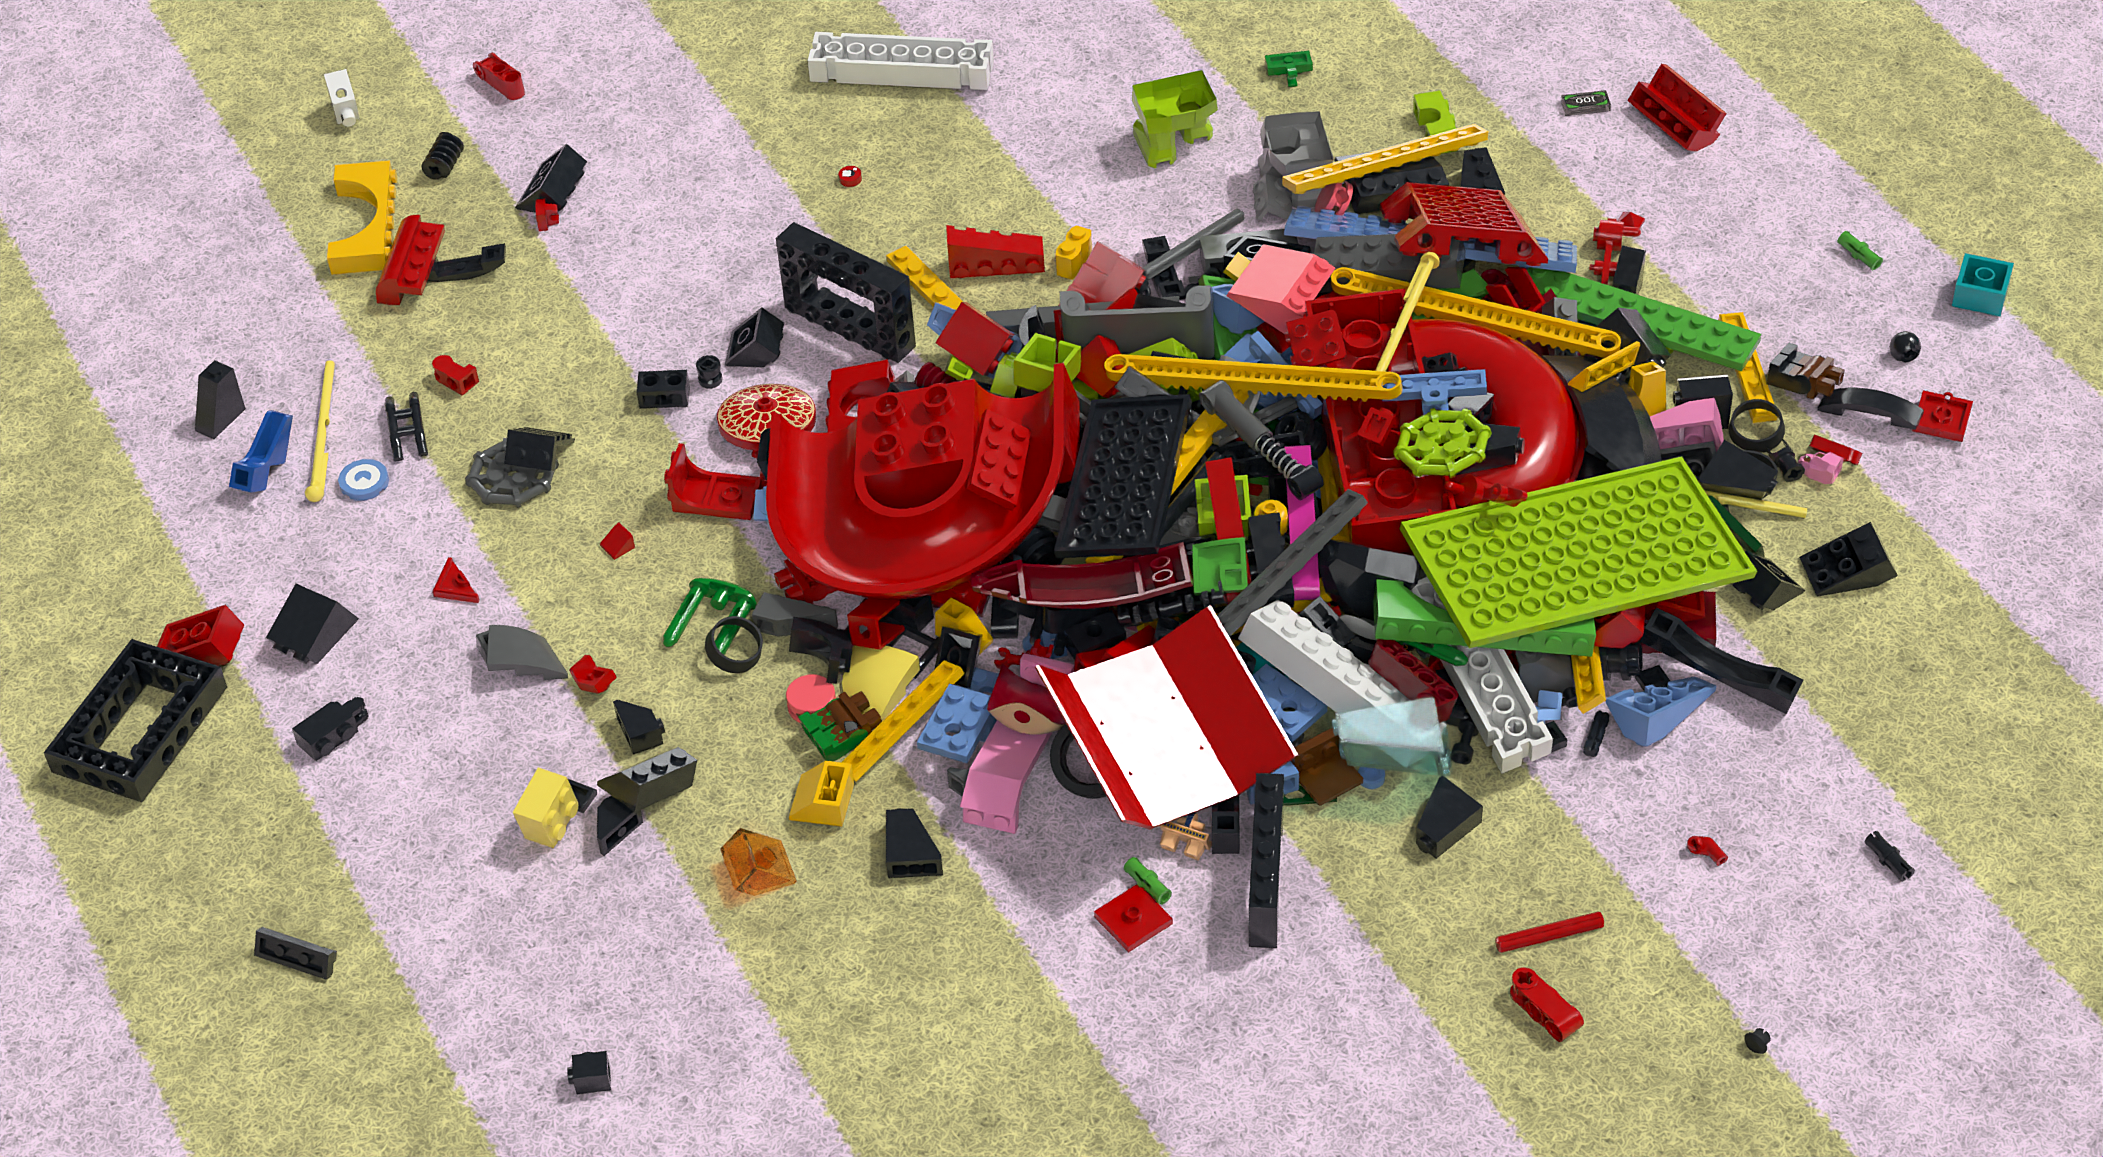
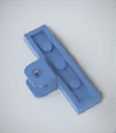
[1249,331,1323,420]
[1382,369,1487,415]

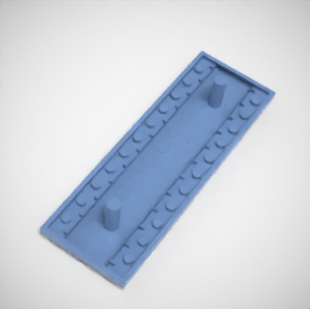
[1284,206,1577,273]

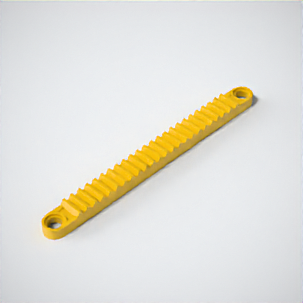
[1331,267,1621,358]
[1104,354,1403,402]

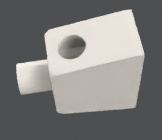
[324,69,359,127]

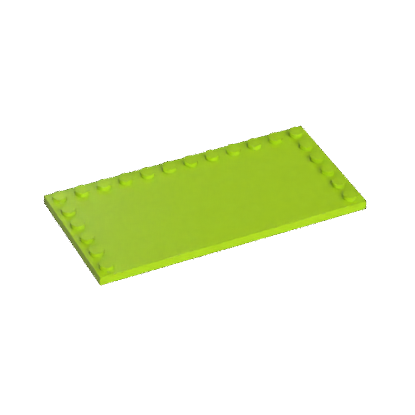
[1400,457,1757,649]

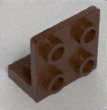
[1291,727,1364,806]

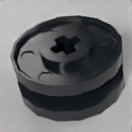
[1009,527,1062,565]

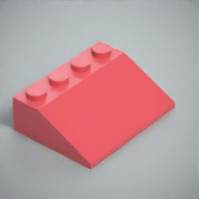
[1226,245,1335,334]

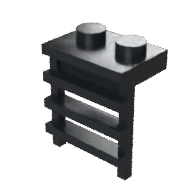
[504,427,575,471]

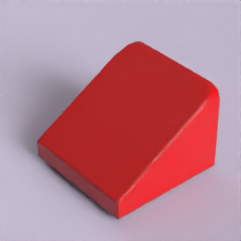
[600,522,635,560]

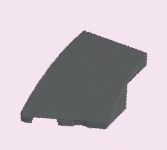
[487,625,568,680]

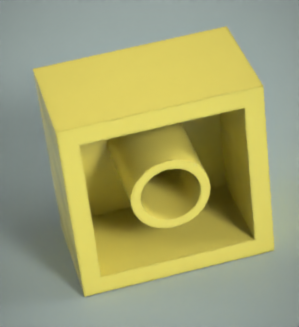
[512,767,578,848]

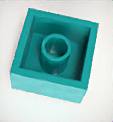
[1952,253,2014,317]

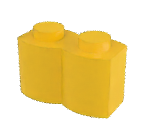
[1056,225,1092,280]

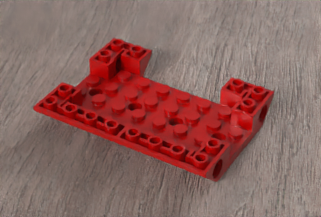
[1380,182,1548,266]

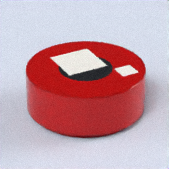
[838,166,862,187]

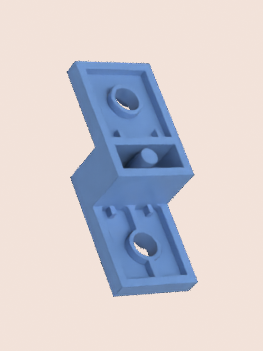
[1252,664,1328,743]
[917,667,999,763]

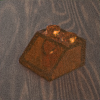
[720,828,797,896]

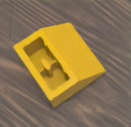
[789,761,854,827]

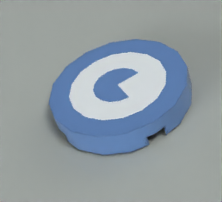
[338,459,389,501]

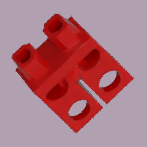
[774,559,838,604]

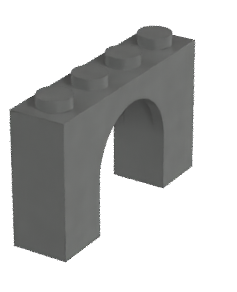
[1199,229,1299,278]

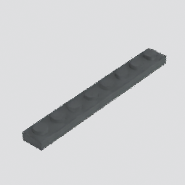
[1217,489,1368,637]

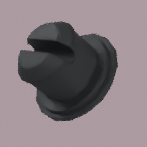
[1744,1028,1771,1054]

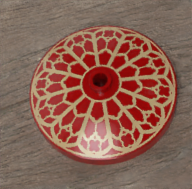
[717,384,817,451]

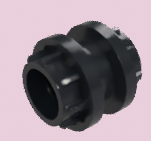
[1274,411,1327,461]
[1599,640,1643,681]

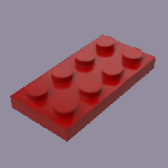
[966,409,1032,511]

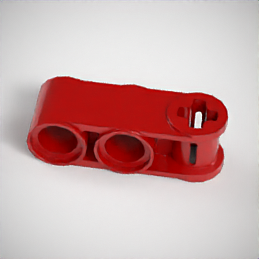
[472,52,525,100]
[1510,967,1584,1042]

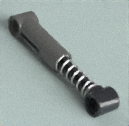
[1199,380,1324,500]

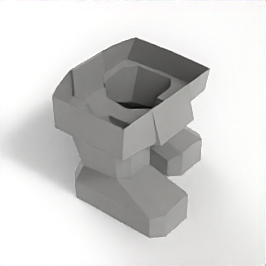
[1258,111,1334,208]

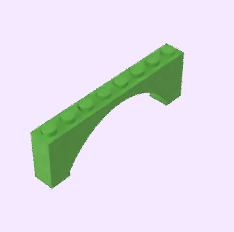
[1373,579,1596,657]

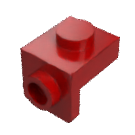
[569,655,617,694]

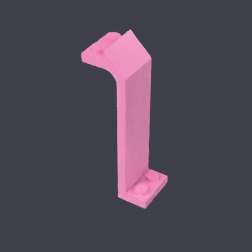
[960,653,1074,834]

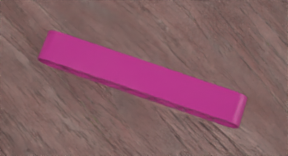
[1284,445,1320,601]

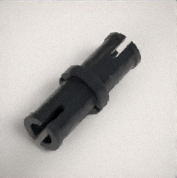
[1864,831,1915,882]

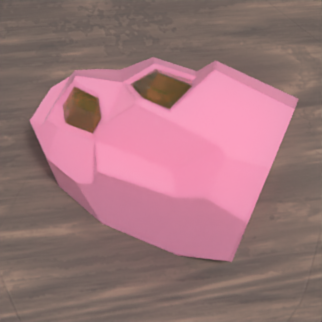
[1798,452,1844,484]

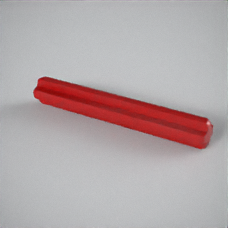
[1495,911,1605,953]

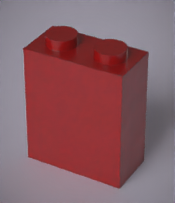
[935,302,1014,376]

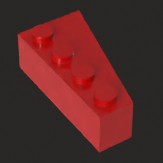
[946,225,1045,278]

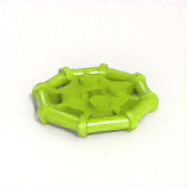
[1393,408,1492,478]

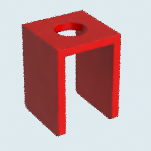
[1486,267,1546,312]
[847,598,905,650]

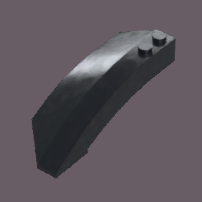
[1541,355,1661,472]

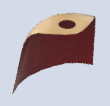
[987,664,1066,735]

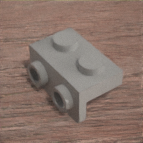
[1253,173,1292,220]

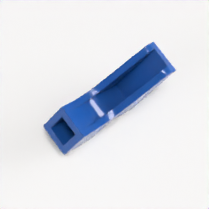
[229,410,293,493]

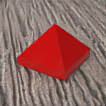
[1617,212,1645,229]

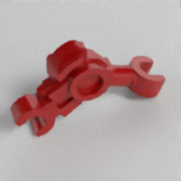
[994,639,1054,669]

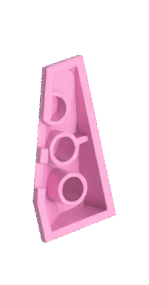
[1650,398,1724,452]

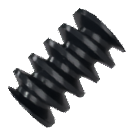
[421,132,464,180]

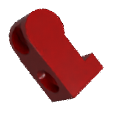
[432,355,479,396]

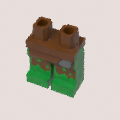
[798,691,882,762]

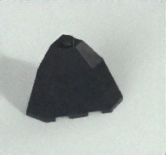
[1318,539,1421,621]

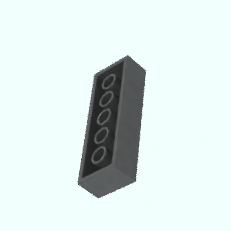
[1314,233,1466,293]

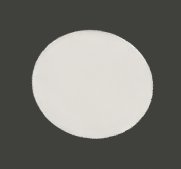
[1340,615,1377,640]

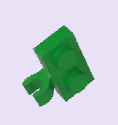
[1265,50,1313,87]

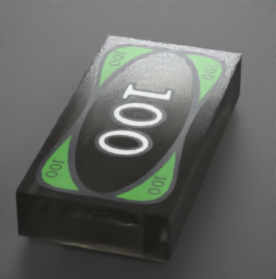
[1561,90,1611,116]

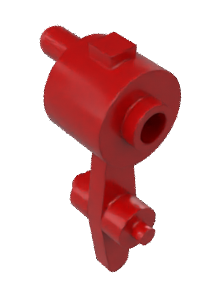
[1589,218,1641,285]
[1444,475,1528,507]

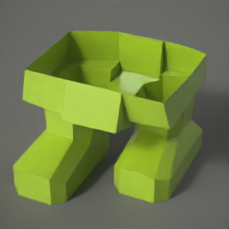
[1132,70,1218,168]

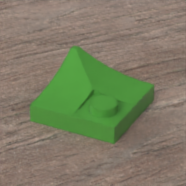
[1193,537,1248,595]

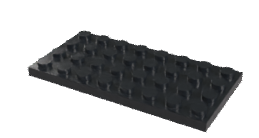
[1054,394,1192,558]

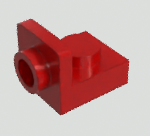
[1357,407,1399,447]

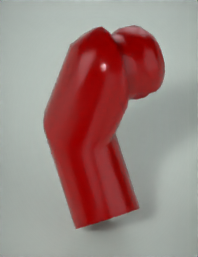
[1687,836,1728,866]

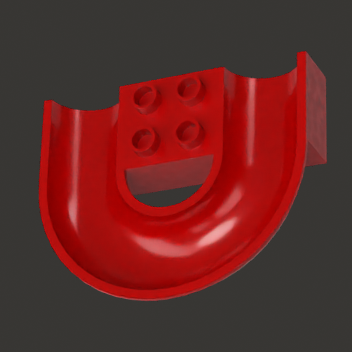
[1305,288,1585,555]
[766,362,1080,599]

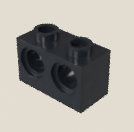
[636,369,690,409]
[1298,596,1355,648]

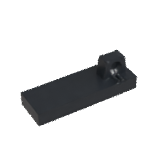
[254,927,337,980]

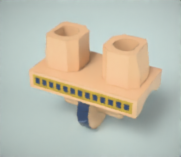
[1160,813,1212,861]

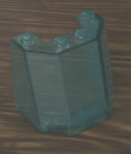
[1332,697,1453,776]

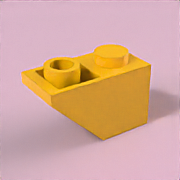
[935,598,993,655]

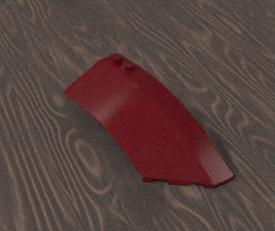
[971,542,1194,609]

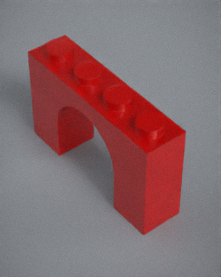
[826,359,895,432]

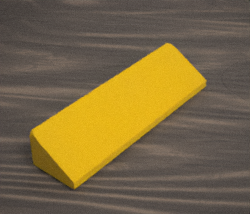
[1568,341,1640,392]

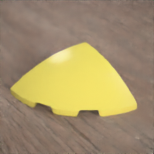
[841,646,920,721]

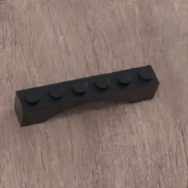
[1640,607,1804,714]
[1212,796,1240,854]

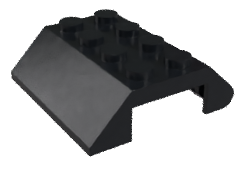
[1117,533,1228,628]

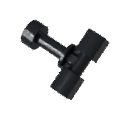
[1444,705,1479,765]

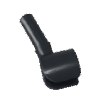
[1561,687,1577,708]

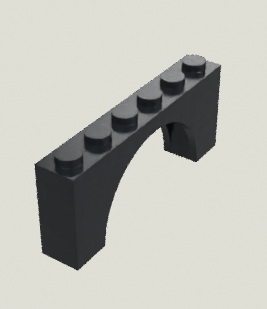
[1249,773,1284,948]

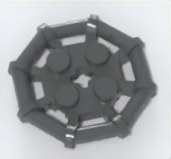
[465,437,559,508]

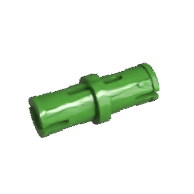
[1837,231,1883,271]
[1123,857,1172,904]

